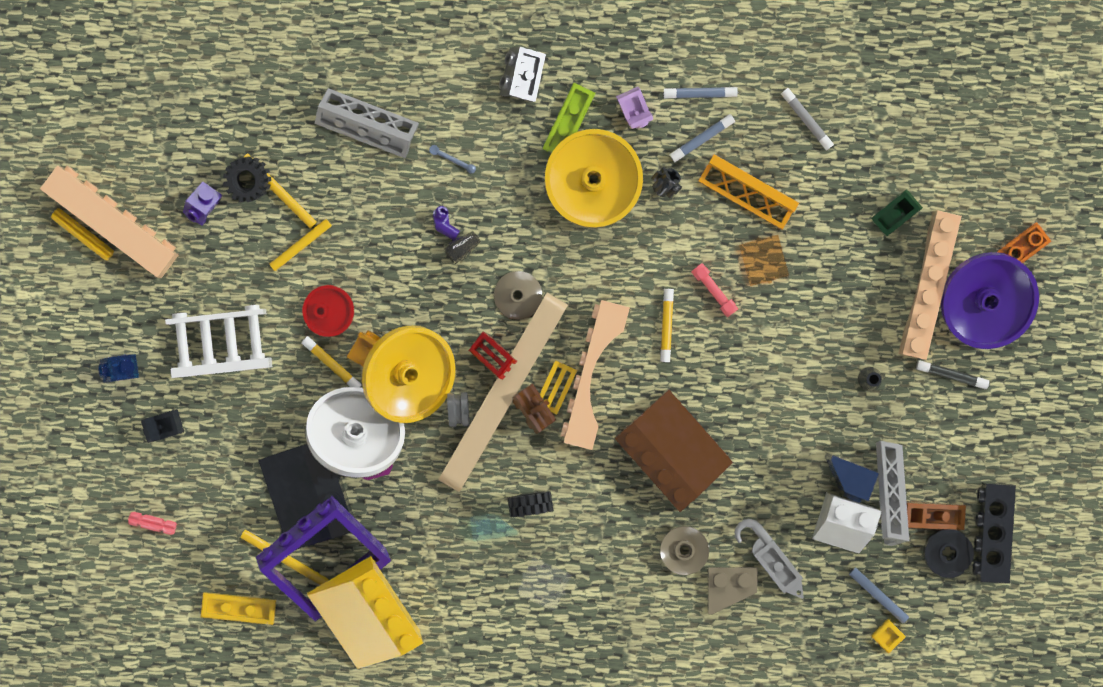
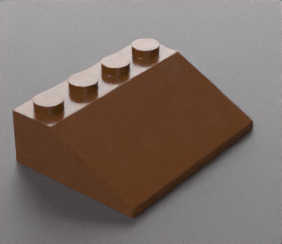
[614,390,733,512]

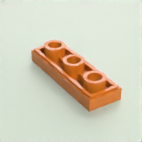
[997,222,1052,263]

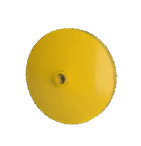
[545,129,643,228]
[362,325,455,423]

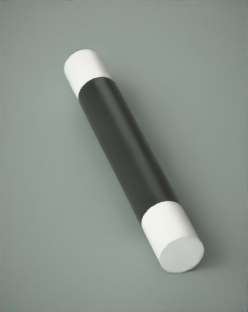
[916,360,989,390]

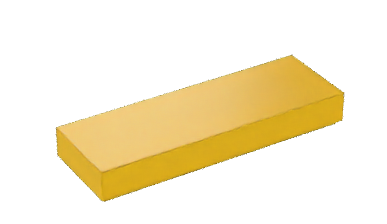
[201,592,277,625]

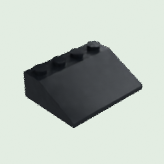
[258,444,355,550]

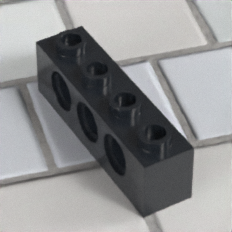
[972,482,1016,584]

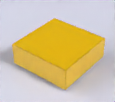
[871,619,906,654]

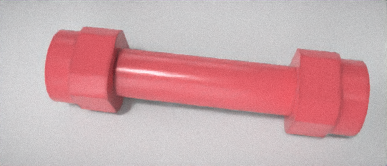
[691,263,738,317]

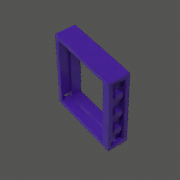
[256,496,391,622]

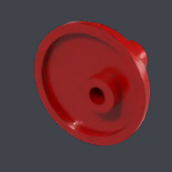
[302,285,354,337]

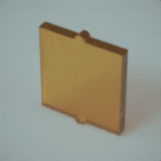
[739,235,789,286]

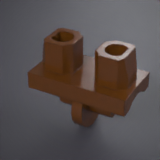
[512,383,556,434]

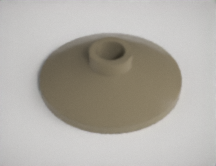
[494,271,542,320]
[660,526,709,575]

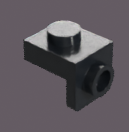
[141,409,184,443]

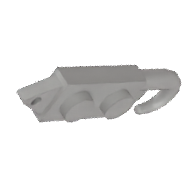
[734,519,804,599]

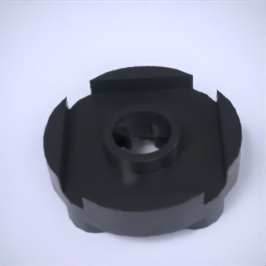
[923,529,974,578]

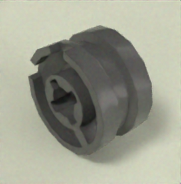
[447,392,470,427]

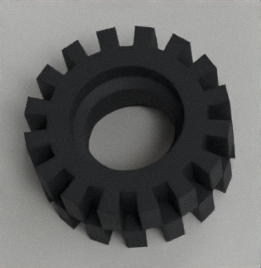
[223,156,271,202]
[507,491,554,518]

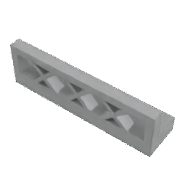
[314,88,419,158]
[876,441,909,546]

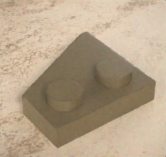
[708,567,757,615]

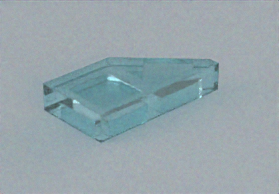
[470,513,518,541]

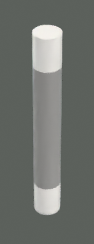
[781,88,834,151]

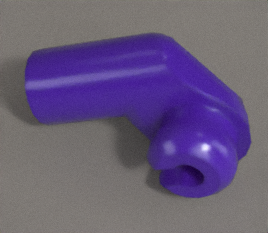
[433,206,460,241]

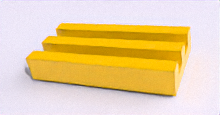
[540,360,577,415]

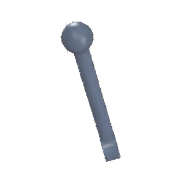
[429,145,476,174]

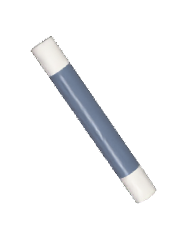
[664,87,737,98]
[669,114,735,163]

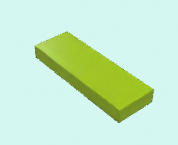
[542,83,596,153]

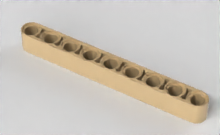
[439,293,568,492]

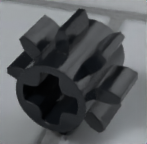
[651,167,682,198]

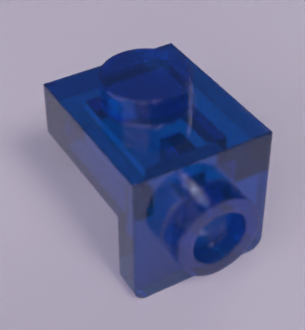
[98,354,139,383]

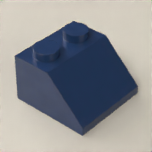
[825,453,879,503]

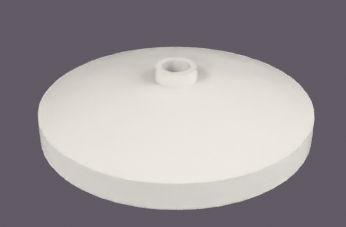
[306,387,405,477]

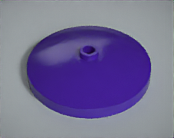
[941,252,1039,349]

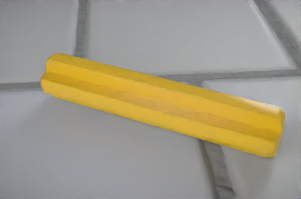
[51,208,114,261]

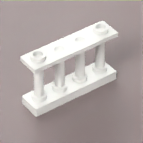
[165,305,272,378]

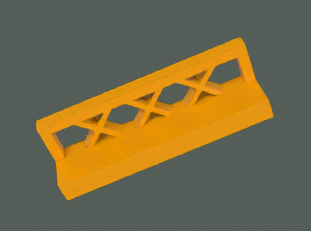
[698,154,799,230]

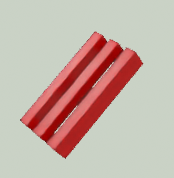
[468,331,517,380]

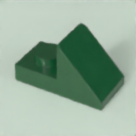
[871,189,923,236]

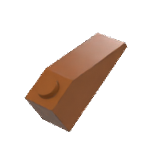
[906,501,966,530]

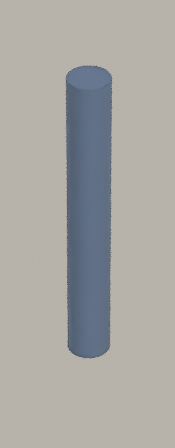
[849,567,909,624]

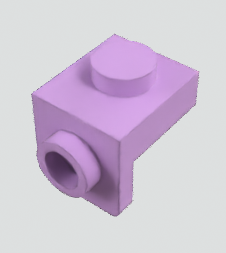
[616,87,653,129]

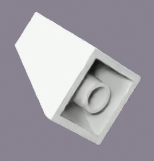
[812,492,882,553]

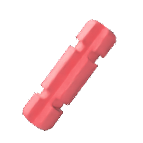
[128,512,177,535]

